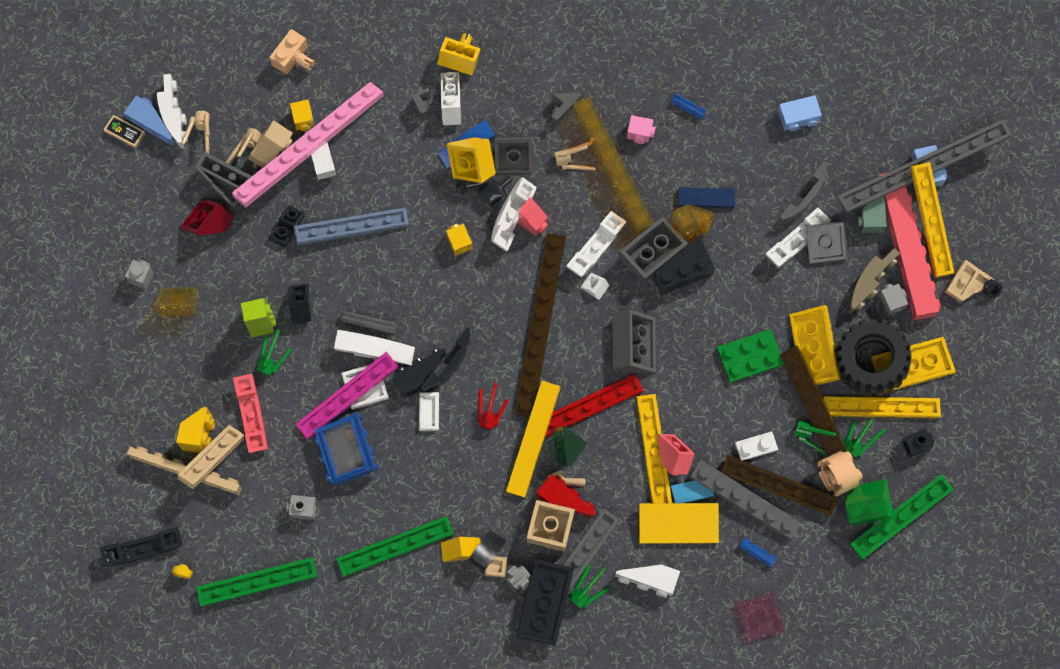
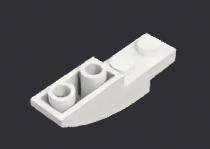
[157,74,188,149]

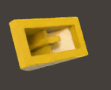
[441,537,480,562]

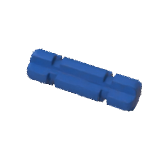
[671,94,706,119]
[739,538,777,567]

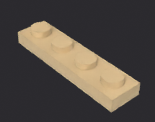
[178,425,244,489]

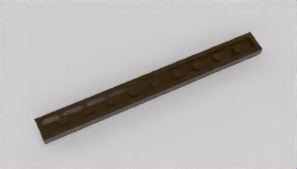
[514,233,566,417]

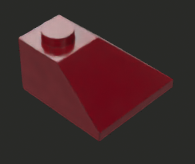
[179,199,234,235]

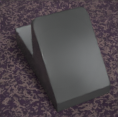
[551,92,582,127]

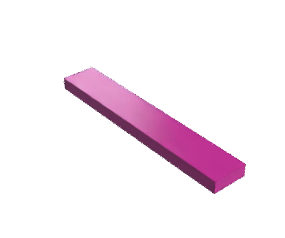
[295,352,399,440]

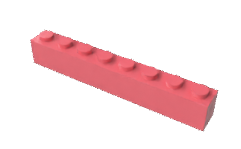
[879,173,941,320]

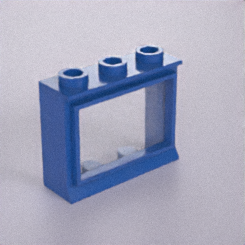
[314,412,380,486]

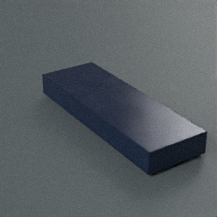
[678,187,735,208]

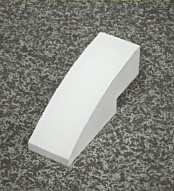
[305,130,336,180]

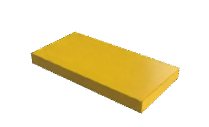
[789,305,841,385]
[870,337,956,393]
[639,503,719,543]

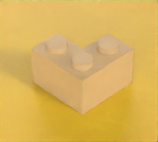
[247,120,292,168]

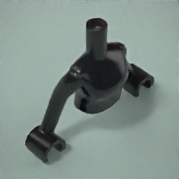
[455,175,513,230]

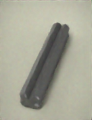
[340,311,397,333]

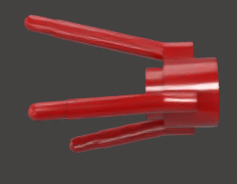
[477,382,509,430]

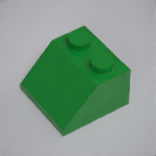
[846,479,894,526]

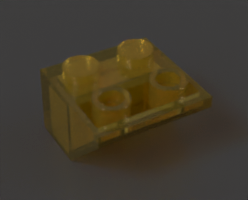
[669,204,715,243]

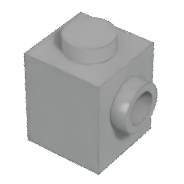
[125,260,154,290]
[878,284,908,315]
[286,495,317,520]

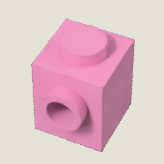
[627,115,656,144]

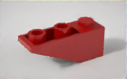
[535,474,597,518]

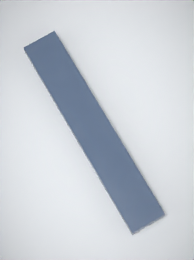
[294,207,409,246]

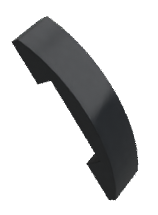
[420,327,471,392]
[100,527,183,567]

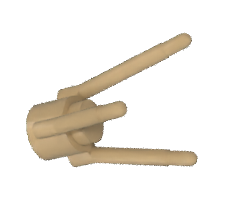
[181,111,210,153]
[226,128,262,168]
[555,141,596,171]

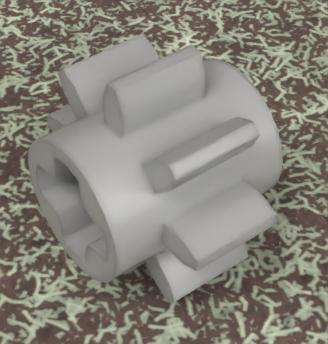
[507,565,531,590]

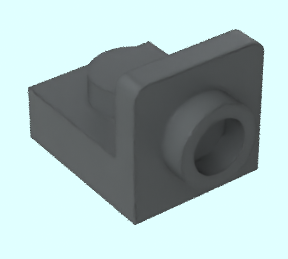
[411,88,430,120]

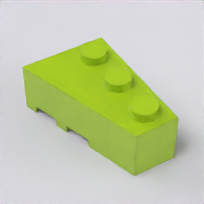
[241,298,277,337]

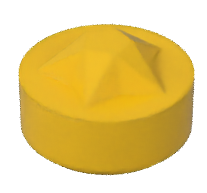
[171,564,193,579]

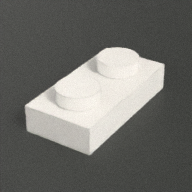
[735,432,778,461]

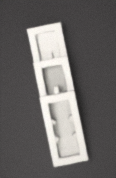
[334,330,415,366]

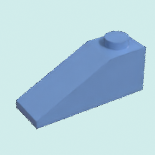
[124,95,175,146]

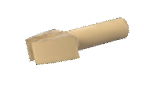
[548,471,586,486]

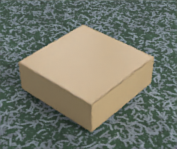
[485,556,507,578]

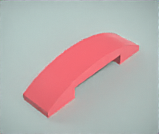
[233,374,268,453]

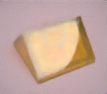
[154,287,198,317]

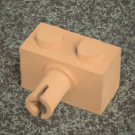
[270,29,315,75]

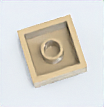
[527,500,575,552]

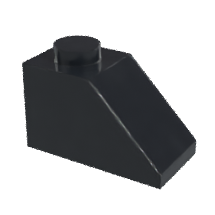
[289,284,311,324]

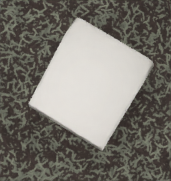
[580,273,609,300]

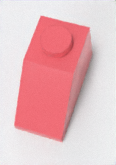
[518,197,548,236]
[658,434,695,476]

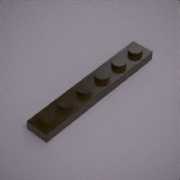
[780,345,847,457]
[721,455,838,516]

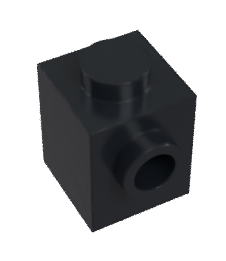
[901,428,934,458]

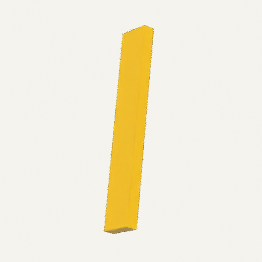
[910,162,954,278]
[506,381,561,498]
[636,394,672,503]
[823,396,941,418]

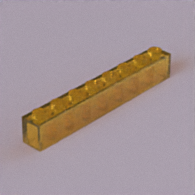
[572,96,654,238]

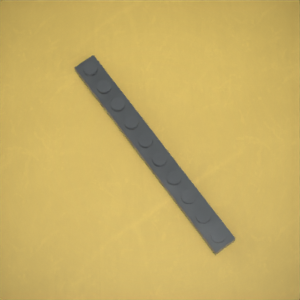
[837,120,1012,214]

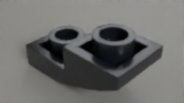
[269,205,305,248]
[468,530,506,571]

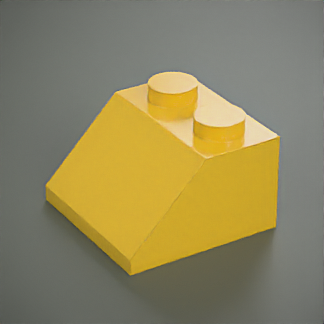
[446,137,496,183]

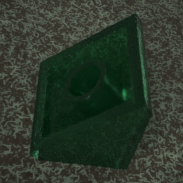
[552,426,588,467]

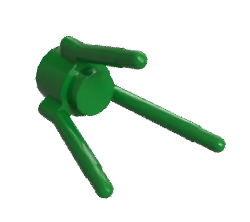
[256,330,292,376]
[844,419,886,459]
[795,421,836,456]
[569,565,609,609]

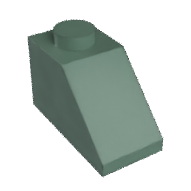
[857,197,887,233]

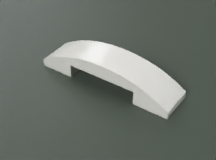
[491,177,537,251]
[765,208,831,268]
[566,211,626,278]

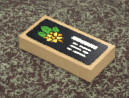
[104,115,146,149]

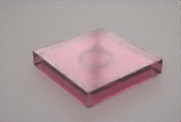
[735,592,785,642]

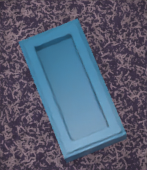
[670,480,714,503]

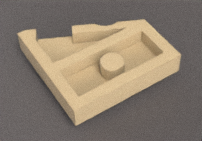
[944,260,995,302]

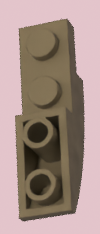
[849,248,900,314]

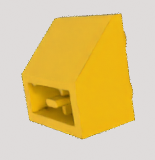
[176,407,215,453]

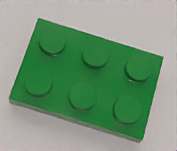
[717,329,784,383]

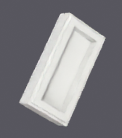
[419,392,439,431]

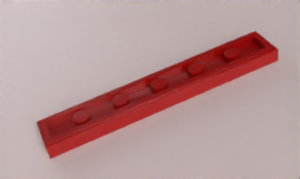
[545,374,644,438]

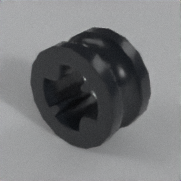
[983,279,1002,298]

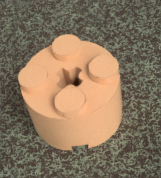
[818,451,862,497]

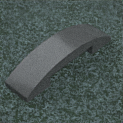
[778,162,827,225]

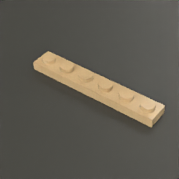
[127,446,242,495]

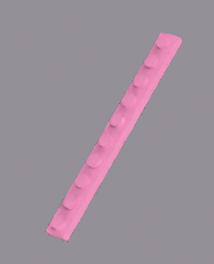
[232,82,383,207]

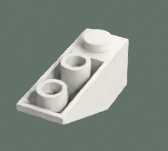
[441,72,461,125]
[615,565,680,598]

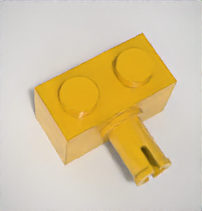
[438,33,480,76]

